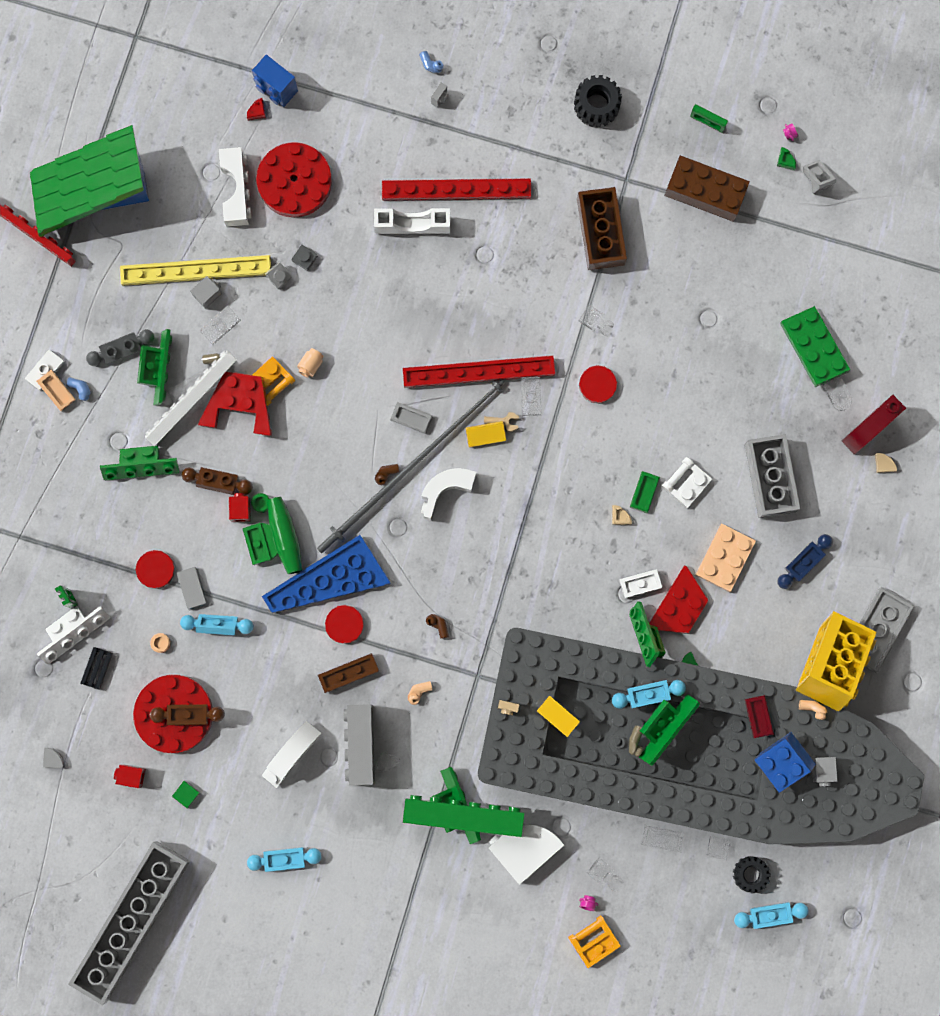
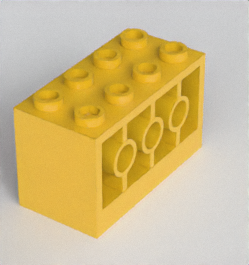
[795,611,877,712]

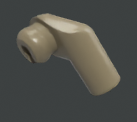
[629,726,643,757]

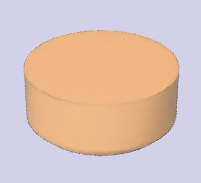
[150,633,171,653]

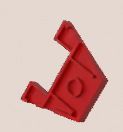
[198,372,272,436]

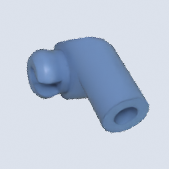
[419,51,444,73]
[67,377,91,401]

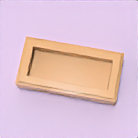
[36,369,76,411]

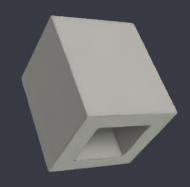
[190,276,222,309]
[812,757,837,786]

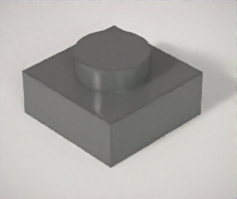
[291,245,318,271]

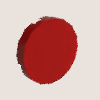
[579,365,617,404]
[135,550,175,589]
[325,605,364,644]

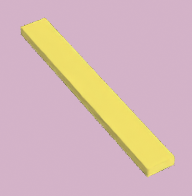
[120,255,271,286]

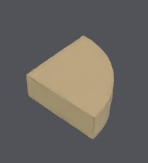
[875,453,897,473]
[612,505,632,525]

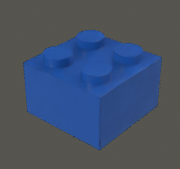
[252,54,298,107]
[755,732,816,793]

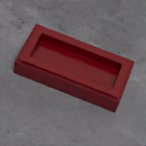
[744,695,774,739]

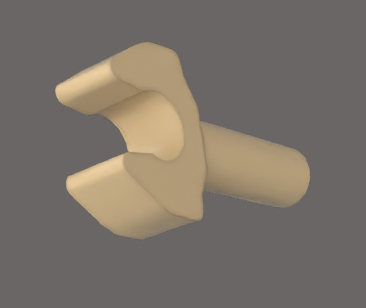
[484,412,519,432]

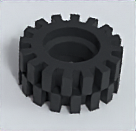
[733,856,771,893]

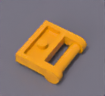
[252,356,296,406]
[568,915,621,968]

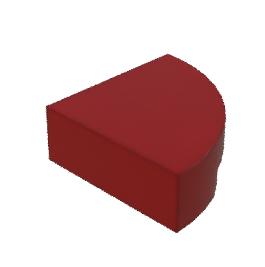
[247,98,266,121]

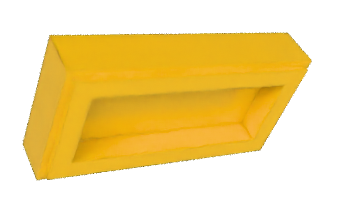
[465,421,506,447]
[537,696,580,737]

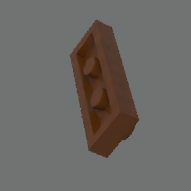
[318,653,379,693]

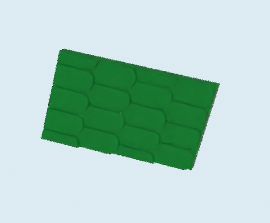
[30,125,149,237]

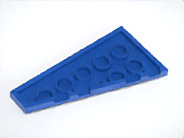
[262,535,391,613]

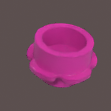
[783,123,798,141]
[579,895,598,911]

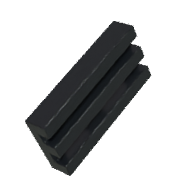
[80,647,113,690]

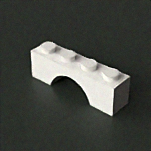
[219,147,251,227]
[374,208,450,234]

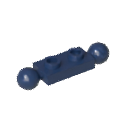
[777,534,833,589]

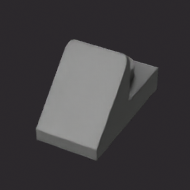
[802,160,836,194]

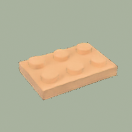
[695,523,756,593]

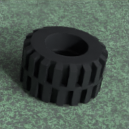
[574,75,622,127]

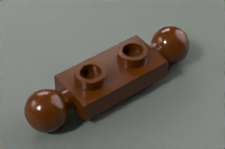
[182,467,253,495]
[150,704,225,725]

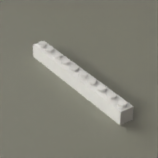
[145,350,237,446]

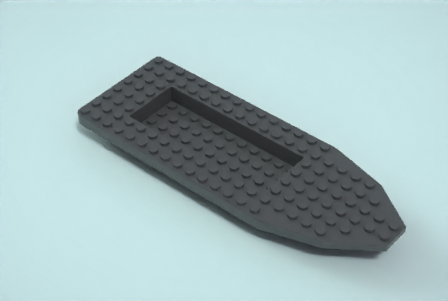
[478,628,924,844]

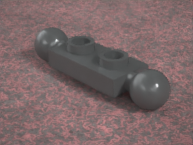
[86,329,154,366]

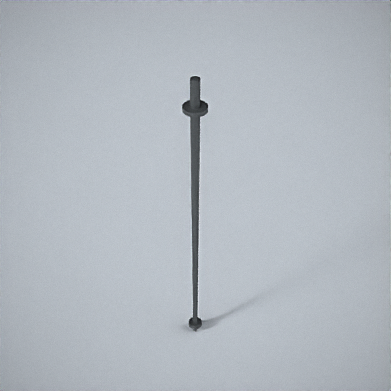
[317,380,504,554]

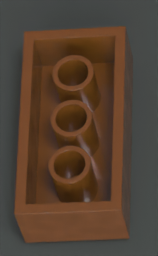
[664,155,750,222]
[577,187,627,270]

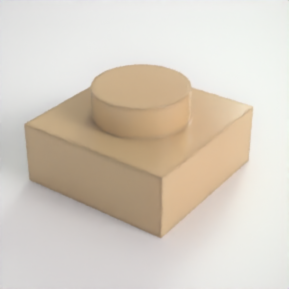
[498,700,519,716]

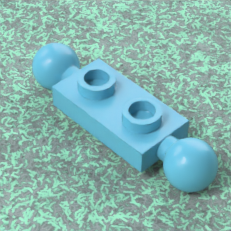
[180,614,254,635]
[612,680,686,709]
[247,847,322,872]
[734,902,809,929]

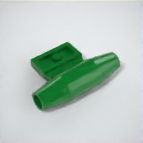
[242,497,302,575]

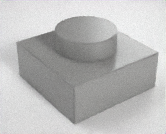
[431,82,448,108]
[265,262,292,289]

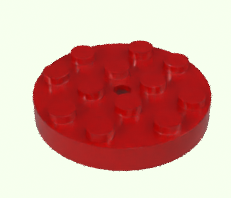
[256,142,332,218]
[133,675,213,753]

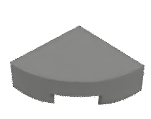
[43,748,64,768]

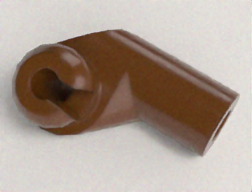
[375,464,399,485]
[426,614,449,639]

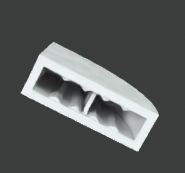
[488,824,564,885]

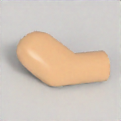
[408,681,432,705]
[799,700,827,720]

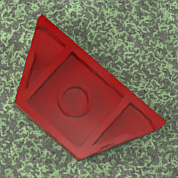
[649,565,708,634]

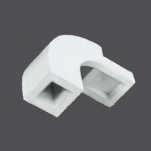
[421,468,476,521]
[262,721,321,788]

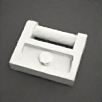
[661,457,712,508]

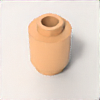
[297,348,324,378]

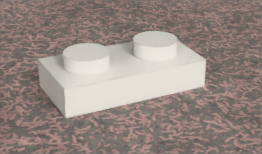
[619,569,662,599]

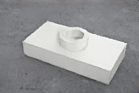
[25,350,65,391]

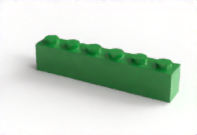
[402,795,524,837]

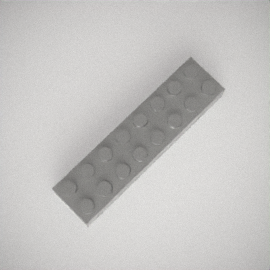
[68,841,190,1005]

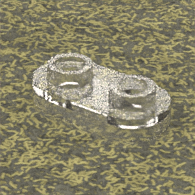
[823,376,852,411]

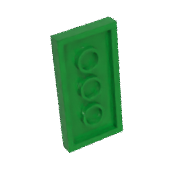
[780,306,850,388]

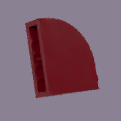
[841,394,906,454]

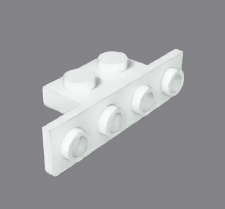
[37,606,110,664]

